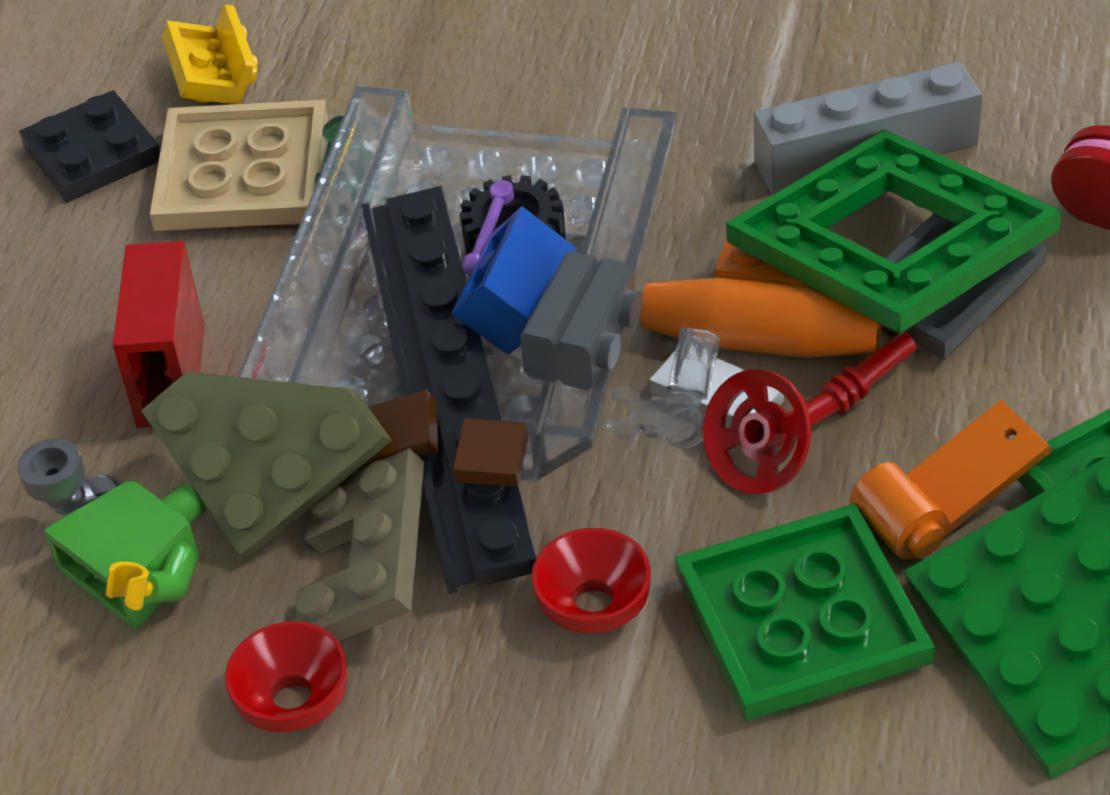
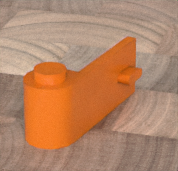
[849,399,1052,560]

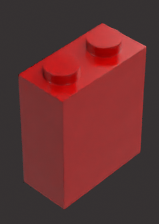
[112,241,205,428]

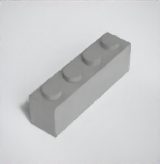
[754,62,982,195]

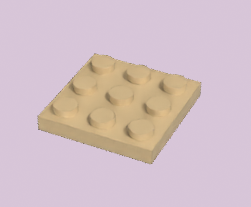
[150,100,328,231]

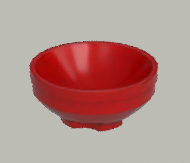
[532,528,651,633]
[225,621,348,732]

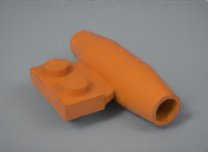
[640,239,882,358]

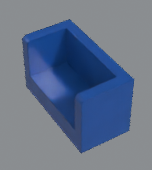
[451,206,577,354]

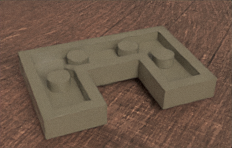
[294,448,424,641]

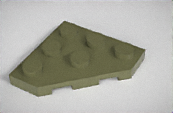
[141,372,392,558]

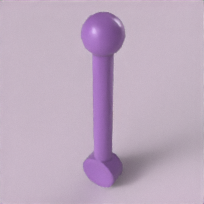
[462,180,514,275]

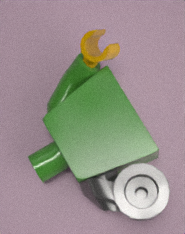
[17,438,206,630]

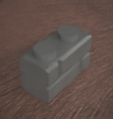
[520,250,642,391]

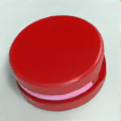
[1051,125,1110,230]

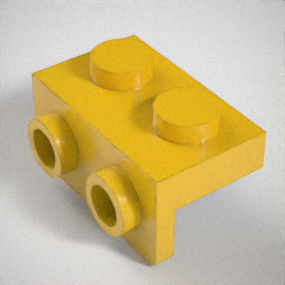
[162,4,258,104]

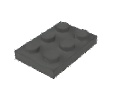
[882,213,1047,360]

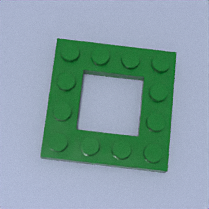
[726,130,1061,334]

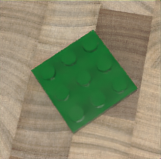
[675,503,935,722]

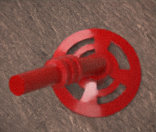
[703,332,917,494]

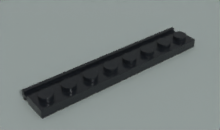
[361,186,537,594]

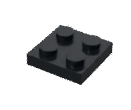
[19,90,160,203]

